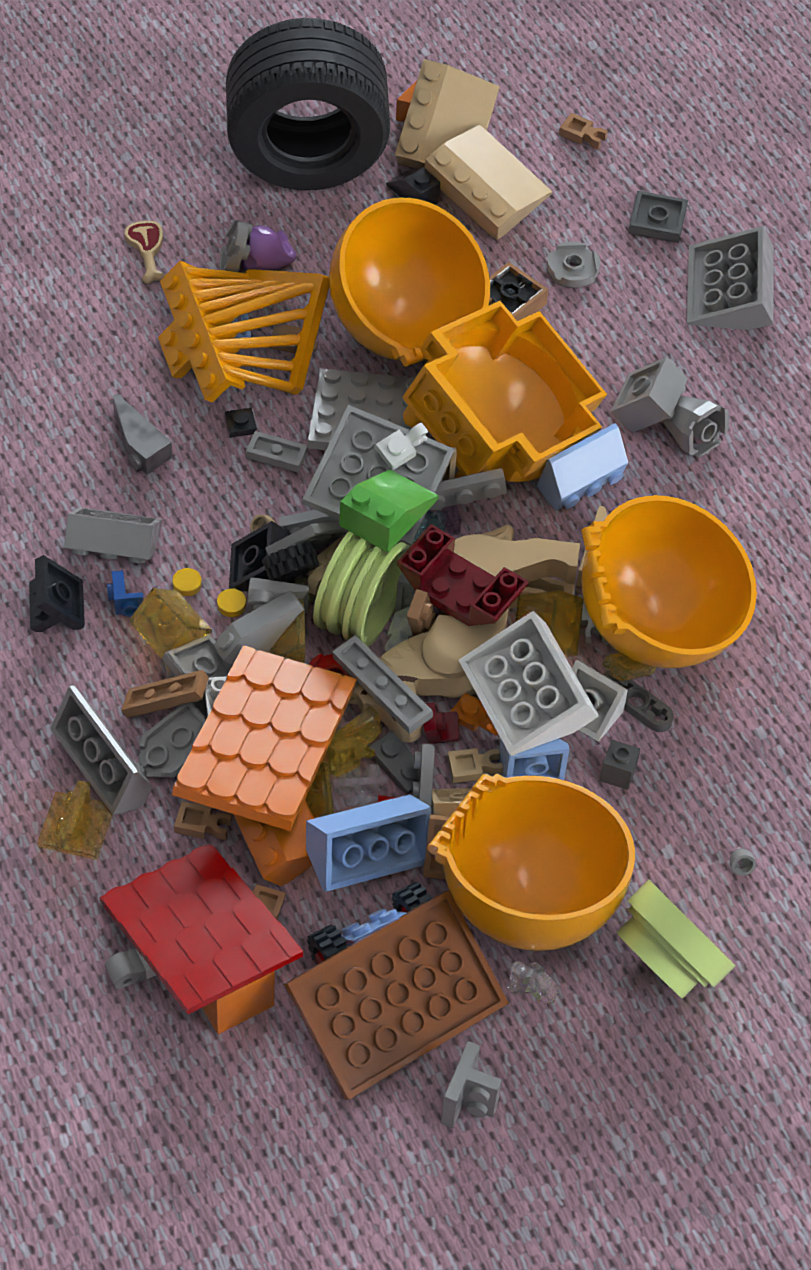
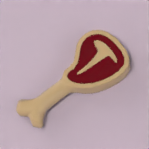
[125,221,165,284]

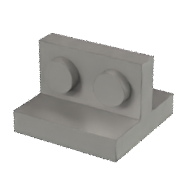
[441,1041,502,1128]

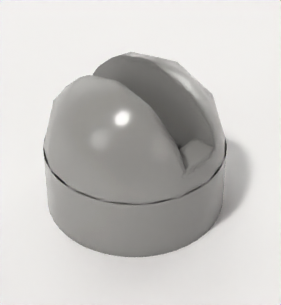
[730,848,756,876]

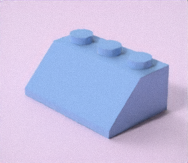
[537,423,628,511]

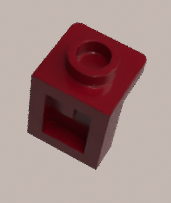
[424,702,460,744]

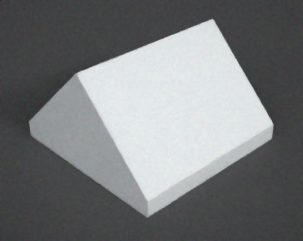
[572,660,628,742]

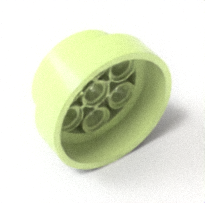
[616,879,736,999]

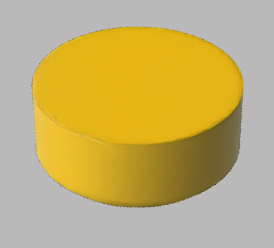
[172,568,202,596]
[217,589,246,617]

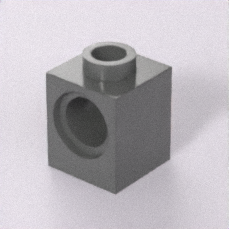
[599,740,640,790]

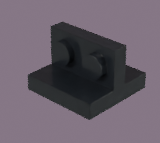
[29,555,85,632]

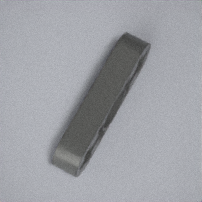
[603,670,674,732]

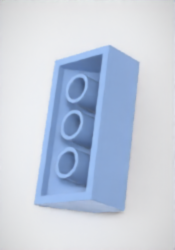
[306,794,431,892]

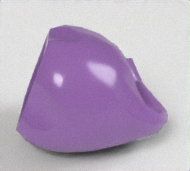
[241,225,297,271]

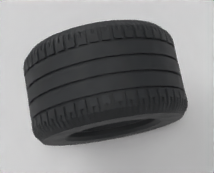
[226,18,391,190]

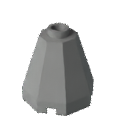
[663,396,729,458]

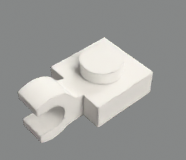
[375,423,428,470]

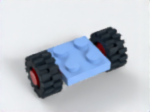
[307,882,432,965]

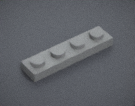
[332,635,433,734]

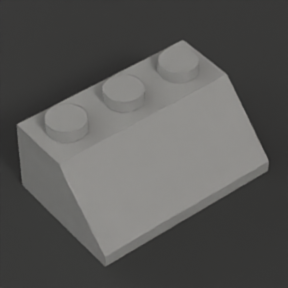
[64,507,163,563]

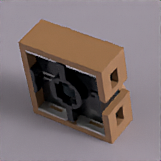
[488,262,549,321]

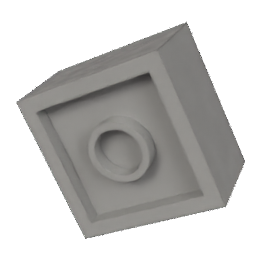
[611,357,688,432]

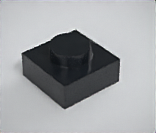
[224,407,257,438]

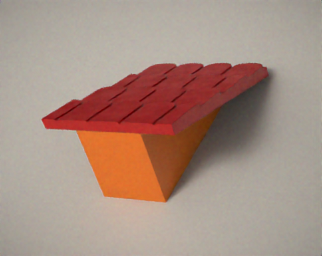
[99,844,303,1034]

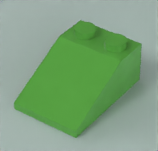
[339,469,439,552]

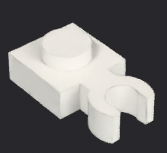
[385,606,413,652]

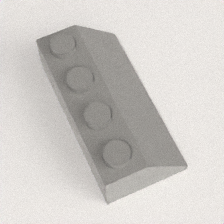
[50,685,152,815]

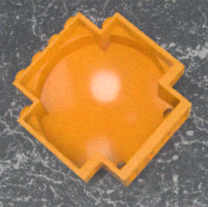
[402,301,607,482]

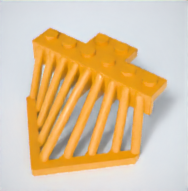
[158,260,329,403]

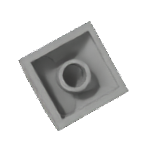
[247,577,309,617]

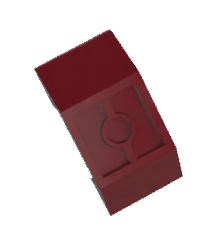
[397,524,529,626]

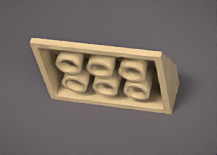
[395,59,500,169]
[425,125,552,240]

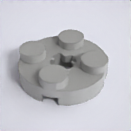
[219,220,252,272]
[547,242,600,288]

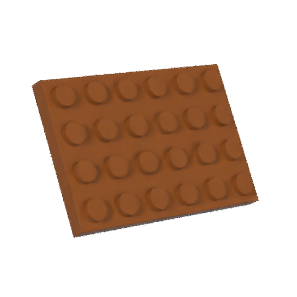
[284,890,509,1100]

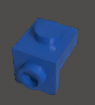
[107,570,145,617]

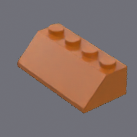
[233,800,314,886]

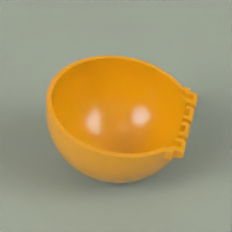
[329,197,490,367]
[581,495,757,668]
[427,774,635,951]

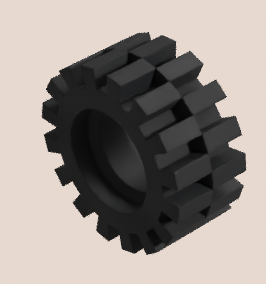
[262,542,320,582]

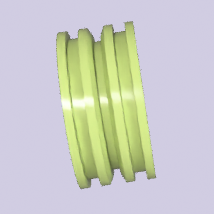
[313,531,410,647]

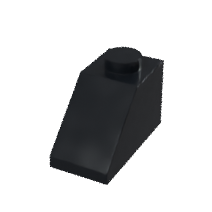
[386,167,440,205]

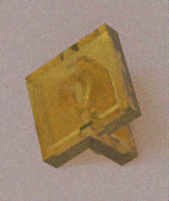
[37,780,113,860]

